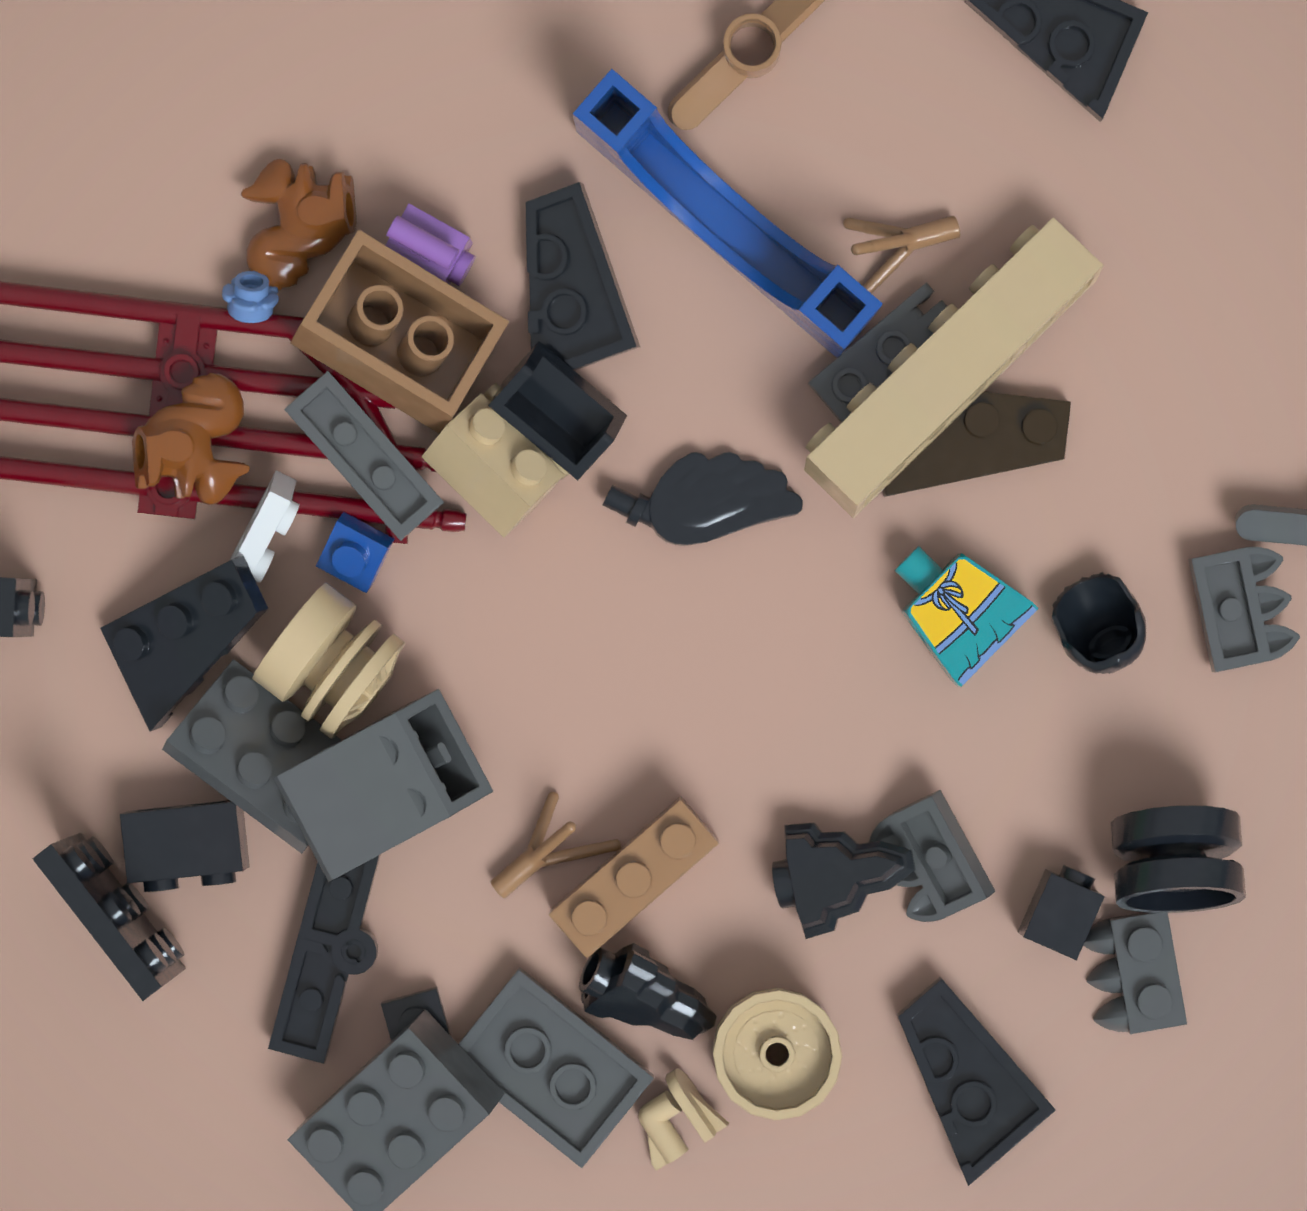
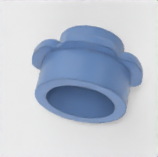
[222,271,279,323]

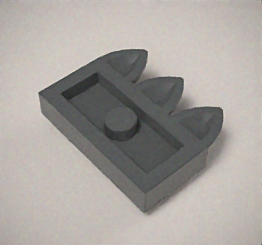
[1188,547,1300,672]
[869,790,995,922]
[1083,912,1187,1034]

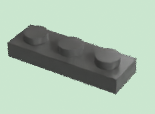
[284,371,444,541]

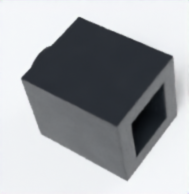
[1018,865,1105,961]

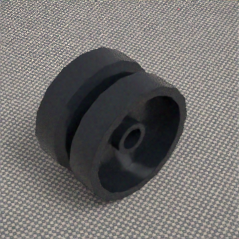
[1111,806,1246,913]

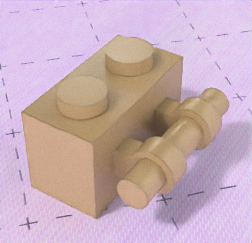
[422,383,569,538]

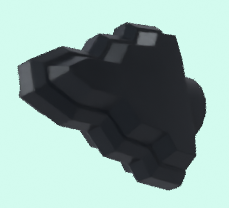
[772,823,916,939]
[579,943,717,1040]

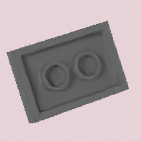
[162,659,341,854]
[458,967,654,1168]

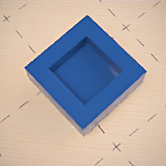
[316,512,395,593]

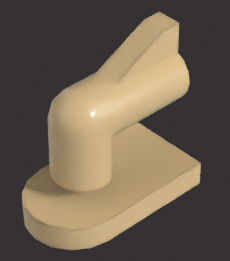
[638,1068,729,1171]

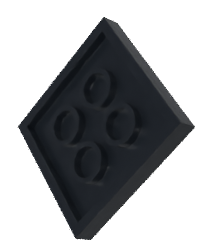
[32,833,186,1001]

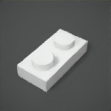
[229,470,300,583]

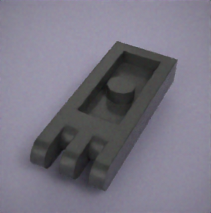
[808,283,947,423]

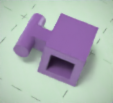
[385,204,476,286]

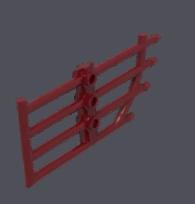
[0,281,467,544]

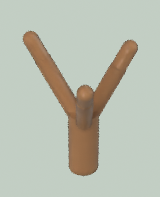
[843,215,960,294]
[490,792,621,898]

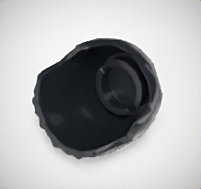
[1052,572,1146,674]

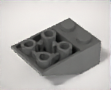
[273,689,494,882]

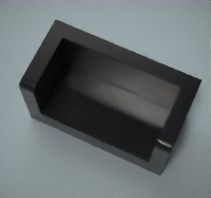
[488,341,627,481]

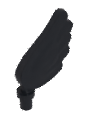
[602,452,803,546]

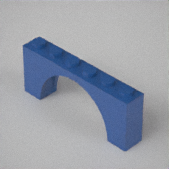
[573,69,883,358]

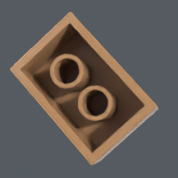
[290,229,509,434]

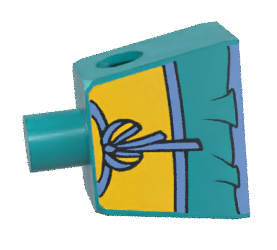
[894,546,1039,687]

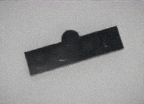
[268,854,381,1064]

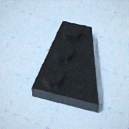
[964,0,1148,122]
[526,182,640,371]
[100,556,268,732]
[897,977,1056,1186]

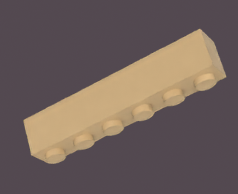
[804,217,1104,519]

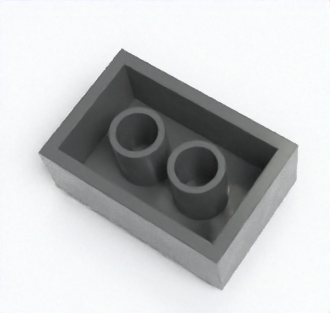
[287,1009,504,1211]

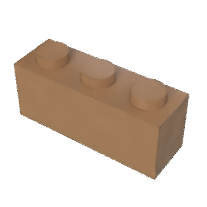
[548,796,719,959]

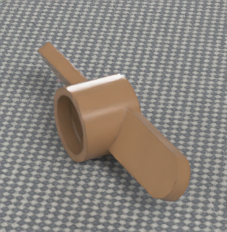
[668,0,825,130]

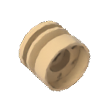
[252,583,406,739]

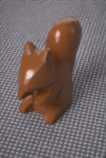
[241,159,357,290]
[132,373,250,505]

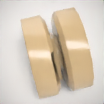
[712,987,842,1120]

